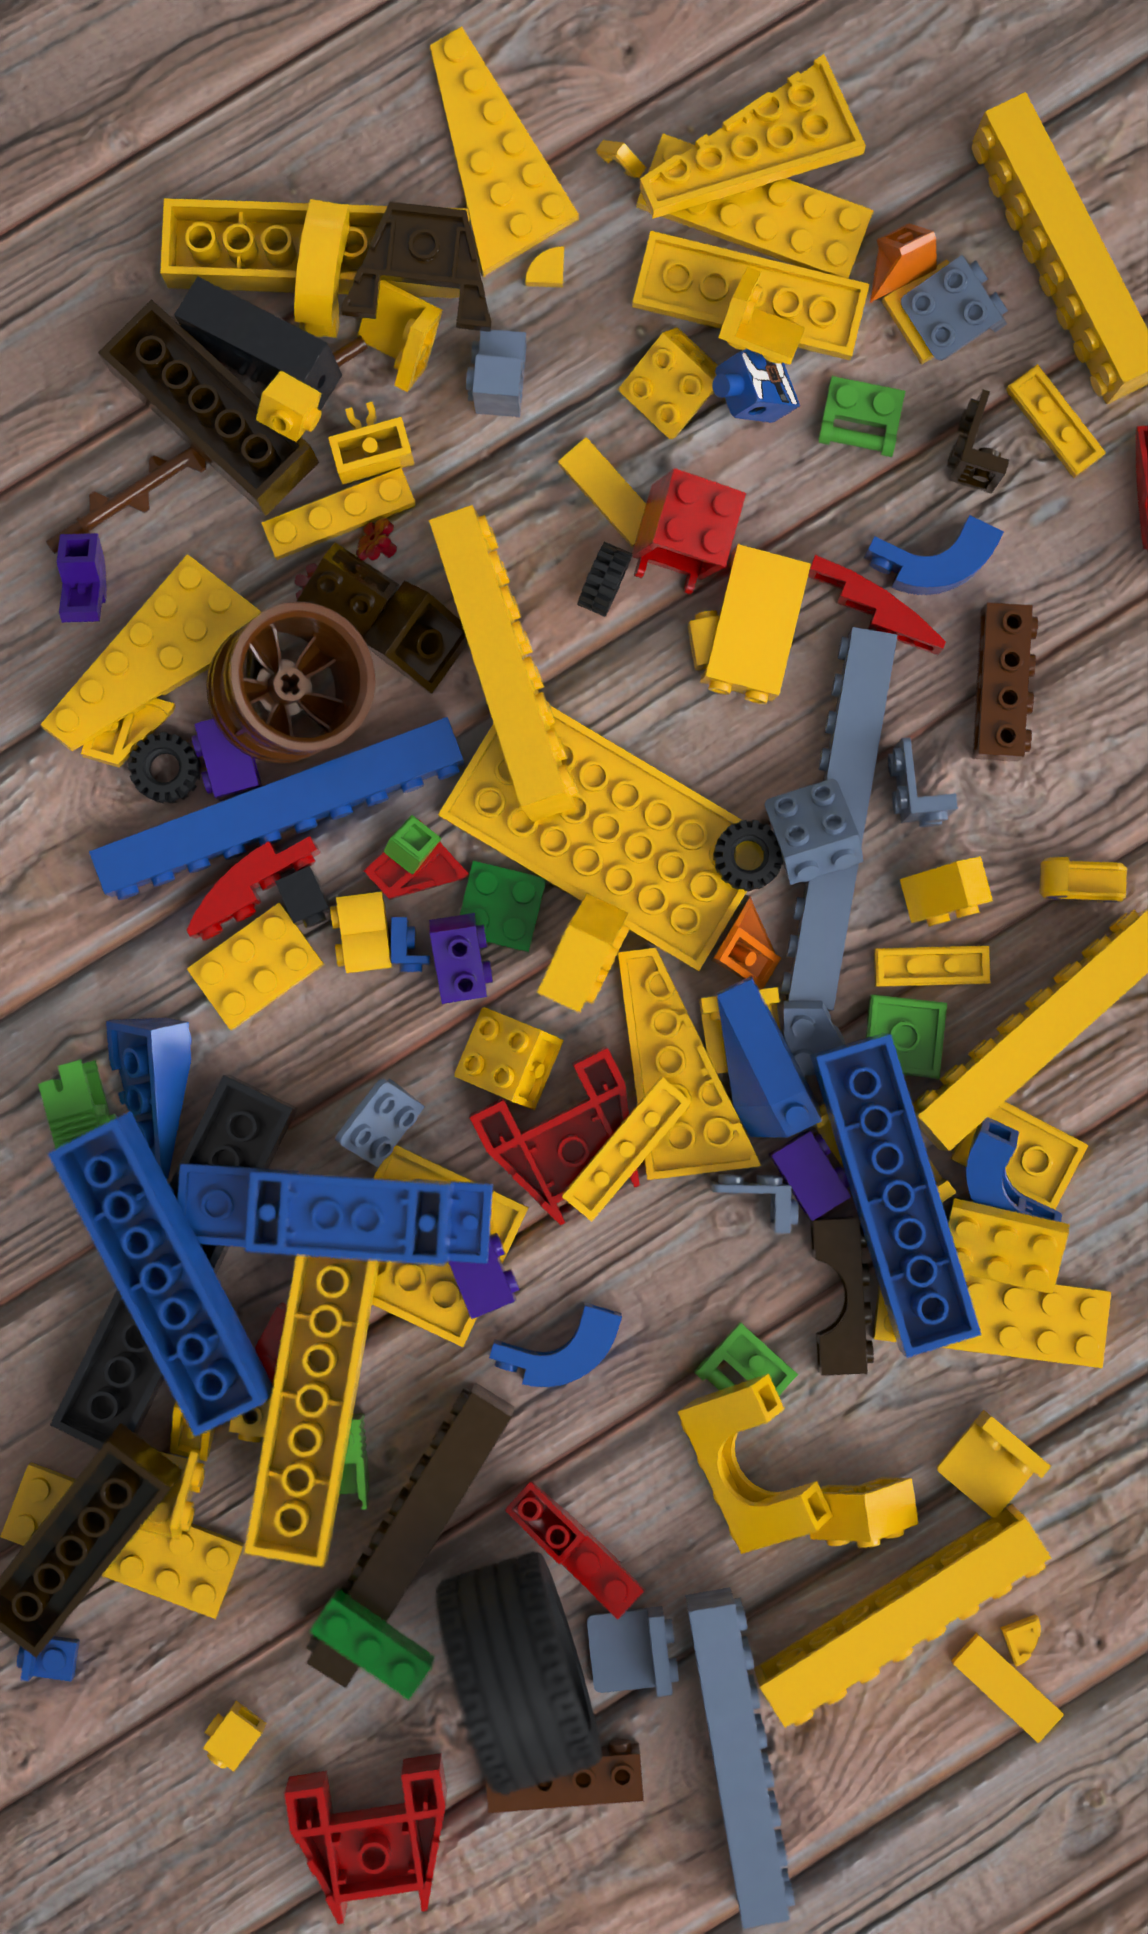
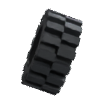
[577,541,632,617]
[128,732,201,804]
[713,820,783,891]

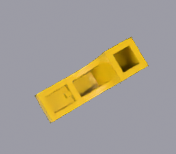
[294,199,350,338]

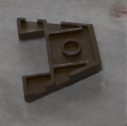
[341,202,491,332]

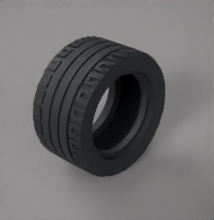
[436,1551,602,1795]

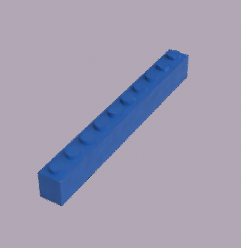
[89,717,465,900]

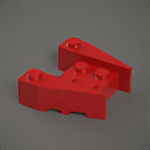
[469,1046,640,1225]
[284,1753,447,1925]

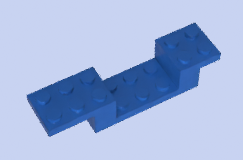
[178,1163,493,1265]

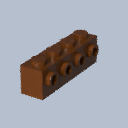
[973,602,1038,762]
[485,1739,644,1813]

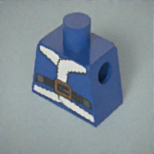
[712,349,800,423]

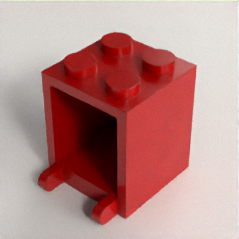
[632,468,746,595]

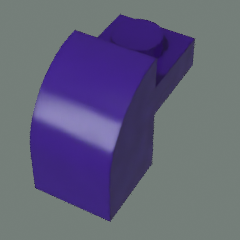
[56,533,107,623]

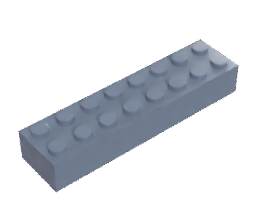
[685,1587,795,1929]

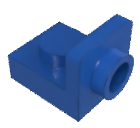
[391,917,431,972]
[17,1636,80,1682]

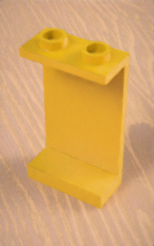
[700,544,811,704]

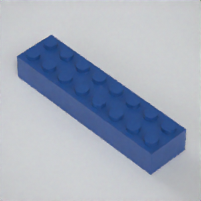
[810,1033,982,1358]
[48,1111,273,1436]

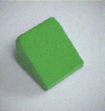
[384,815,441,874]

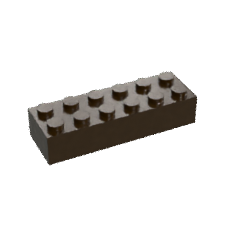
[98,299,319,516]
[0,1423,183,1658]

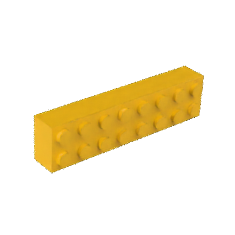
[972,92,1148,405]
[160,198,470,298]
[429,505,579,822]
[912,909,1148,1151]
[244,1255,379,1567]
[754,1504,1051,1728]

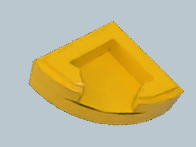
[595,140,646,178]
[525,246,564,288]
[1000,1614,1041,1667]

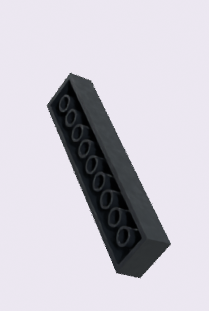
[50,1075,298,1449]

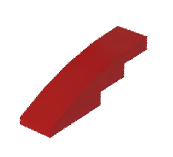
[808,555,946,655]

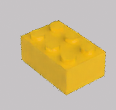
[537,893,630,1013]

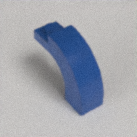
[864,515,1004,595]
[966,1117,1062,1222]
[489,1302,622,1387]

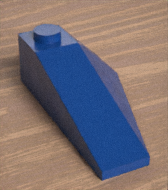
[717,976,822,1137]
[106,1018,192,1179]

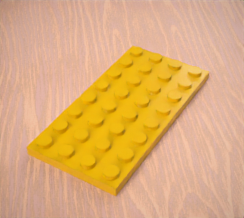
[438,706,764,972]

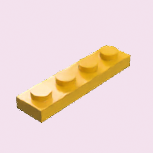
[261,468,416,560]
[562,1076,692,1222]

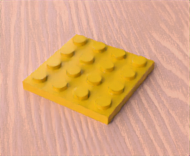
[372,1145,529,1347]

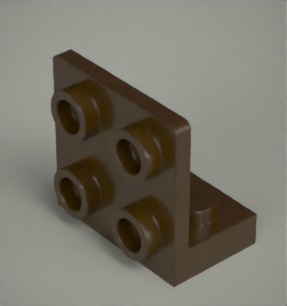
[946,389,1009,494]
[296,543,399,638]

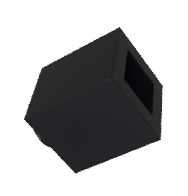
[275,866,331,928]

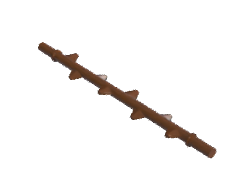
[46,335,368,554]

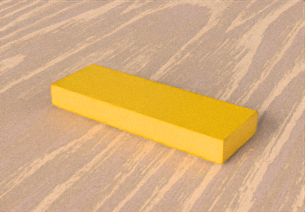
[1006,364,1106,478]
[558,437,646,548]
[874,946,990,987]
[951,1632,1064,1744]

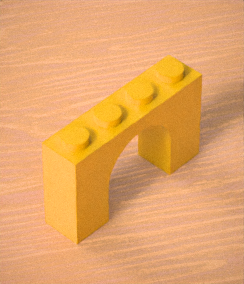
[678,1373,833,1554]

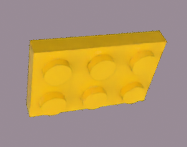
[187,902,325,1031]
[948,1198,1070,1294]

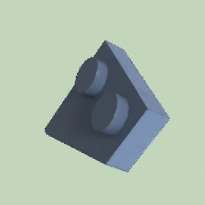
[784,1001,845,1075]

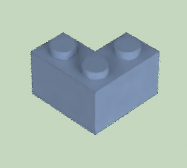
[466,329,527,417]

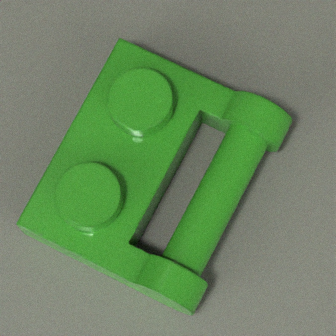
[818,376,905,458]
[694,1322,798,1396]

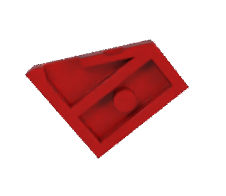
[364,820,469,900]

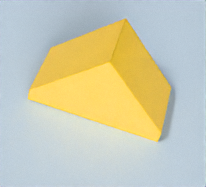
[170,1401,216,1462]

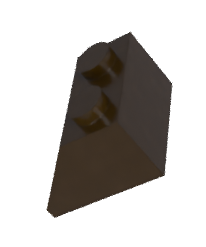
[363,580,468,694]

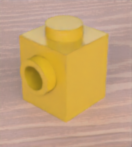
[256,371,322,442]
[203,1700,267,1771]

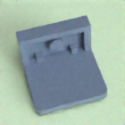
[901,255,1008,361]
[888,737,958,828]
[765,779,864,885]
[336,1078,425,1167]
[710,1174,798,1233]
[587,1606,679,1697]

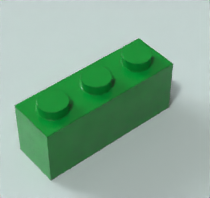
[310,1588,435,1701]

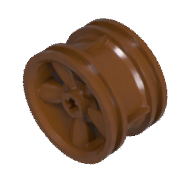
[206,602,375,763]

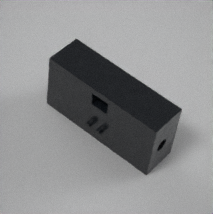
[174,277,342,411]

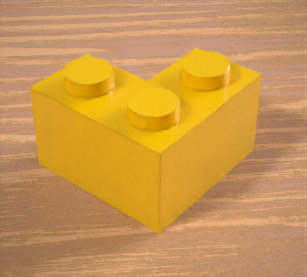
[810,1477,918,1548]

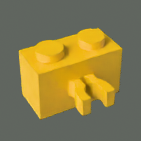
[328,401,415,485]
[900,856,993,927]

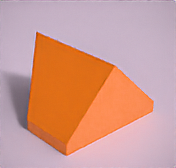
[870,223,937,303]
[712,897,781,990]

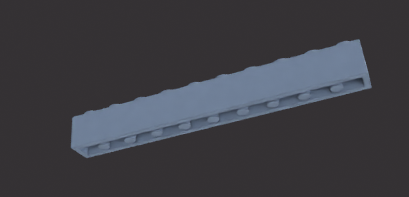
[780,627,898,1011]

